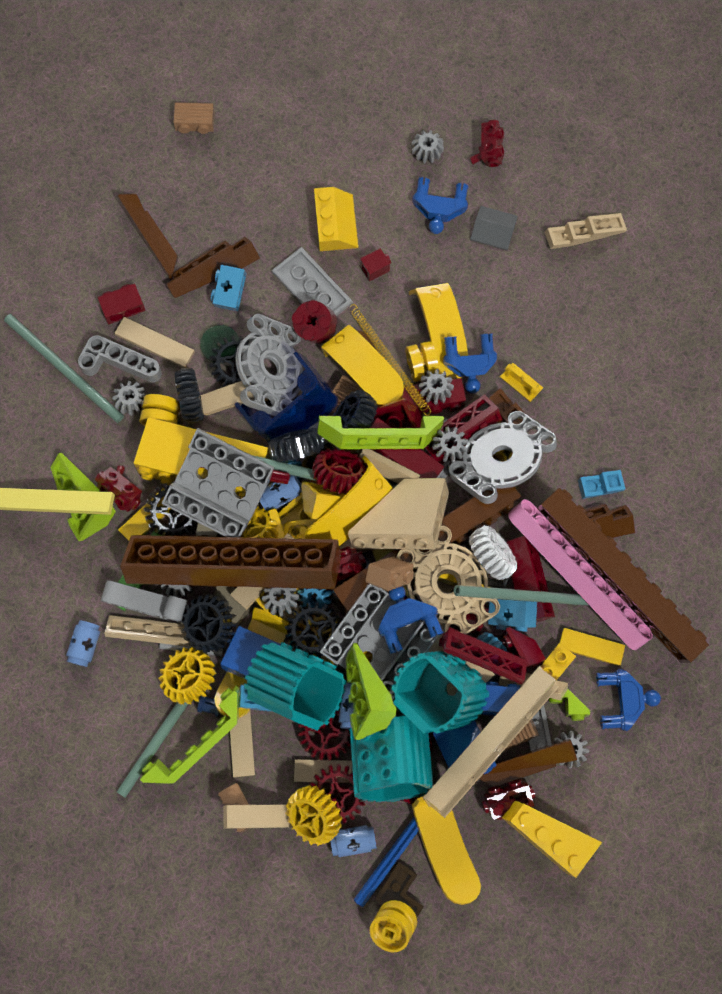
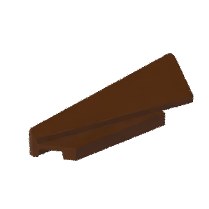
[117,194,178,280]
[166,237,260,298]
[585,504,635,538]
[479,739,577,786]

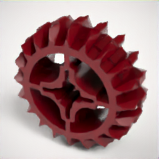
[312,448,368,495]
[298,705,351,761]
[309,764,365,823]

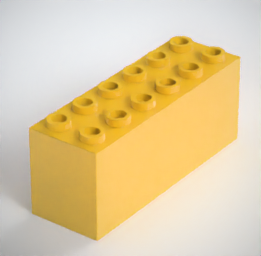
[134,417,270,497]

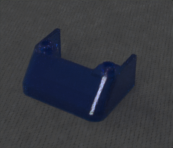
[234,351,338,443]

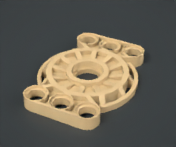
[396,526,500,634]

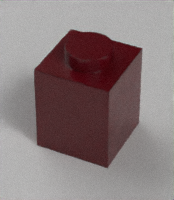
[360,248,391,282]

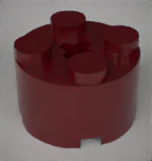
[292,300,337,344]

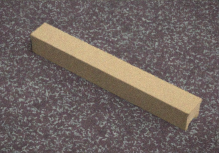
[423,666,558,818]

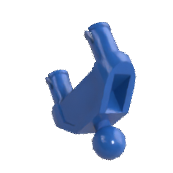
[412,177,468,234]
[443,333,497,394]
[378,586,444,655]
[596,669,661,731]

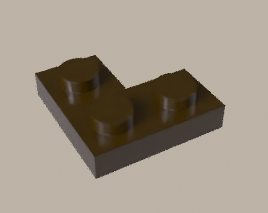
[375,862,424,917]

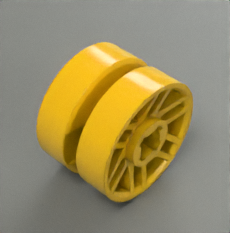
[405,341,439,382]
[139,394,180,426]
[370,900,417,952]

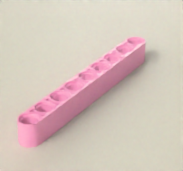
[508,499,653,650]

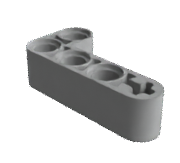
[78,335,162,382]
[101,580,187,623]

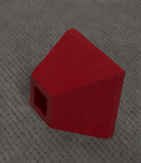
[500,627,546,671]

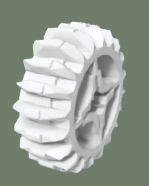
[469,525,517,580]

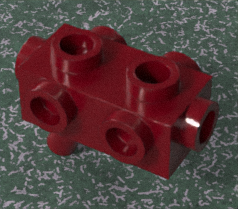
[470,120,504,167]
[95,465,142,512]
[335,546,366,586]
[481,779,535,820]

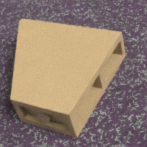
[348,478,449,550]

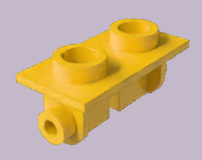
[500,363,543,402]
[540,643,576,680]

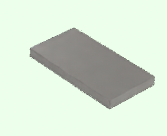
[272,247,353,320]

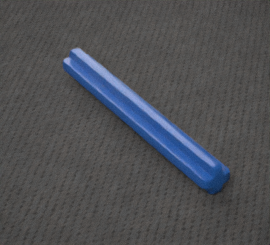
[354,816,419,907]

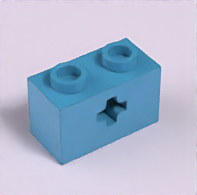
[211,265,247,311]
[488,599,537,631]

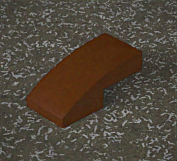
[489,388,524,424]

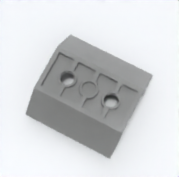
[162,428,274,537]
[320,584,439,700]

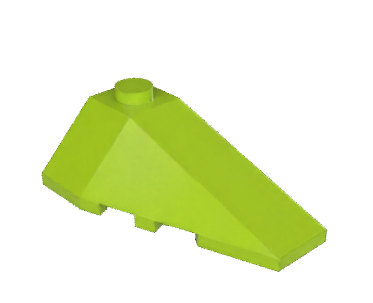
[50,453,116,541]
[345,643,396,740]

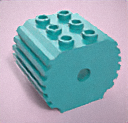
[244,642,346,731]
[392,651,489,734]
[350,716,433,802]

